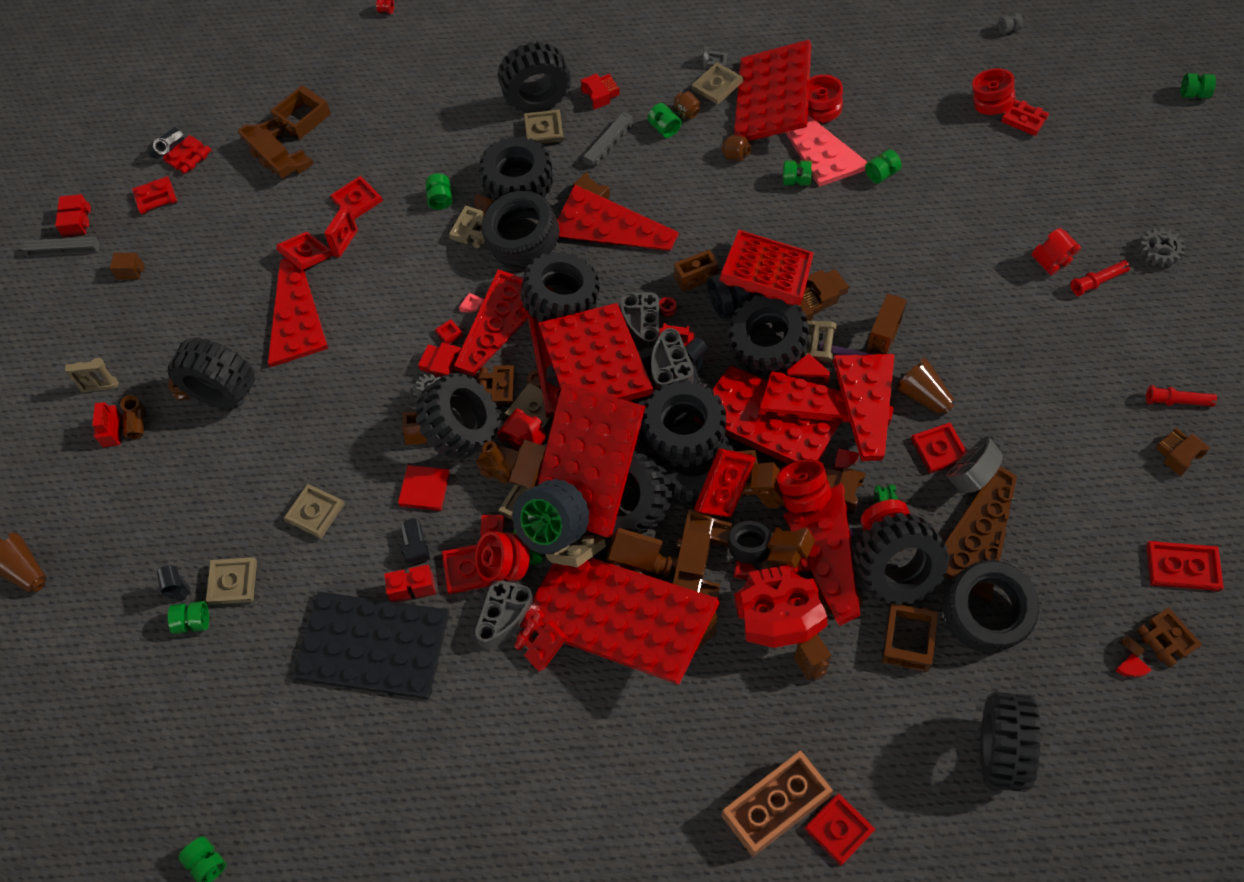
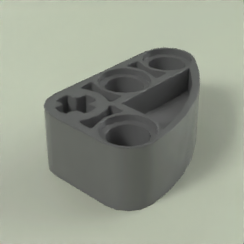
[621,292,659,349]
[651,328,694,391]
[946,436,1003,493]
[475,581,533,649]

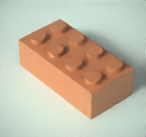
[722,750,833,857]

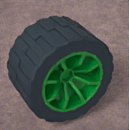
[512,479,589,555]

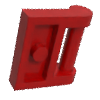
[132,176,178,215]

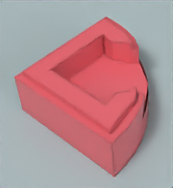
[459,293,484,313]

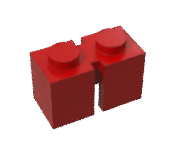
[55,194,91,238]
[384,564,436,603]

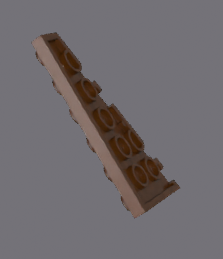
[943,466,1017,604]

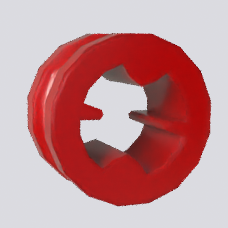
[659,297,677,317]

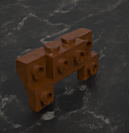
[237,119,314,179]
[672,509,732,598]

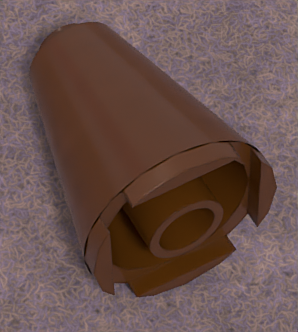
[895,357,955,415]
[0,532,46,593]

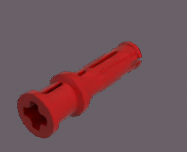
[1070,260,1130,296]
[1146,385,1217,407]

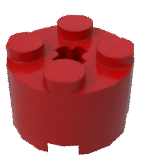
[1031,228,1082,276]
[497,408,547,451]

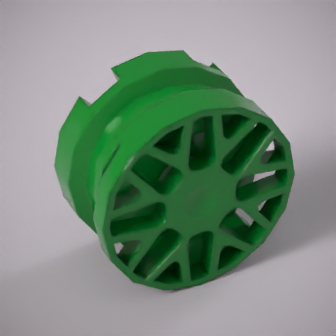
[874,484,898,504]

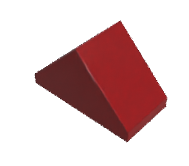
[787,353,830,386]

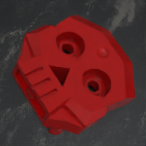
[734,565,827,648]

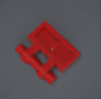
[1001,100,1050,136]
[163,135,212,174]
[514,610,568,671]

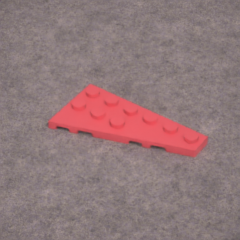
[785,115,867,187]

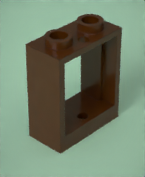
[270,85,331,140]
[866,293,907,354]
[881,603,938,672]

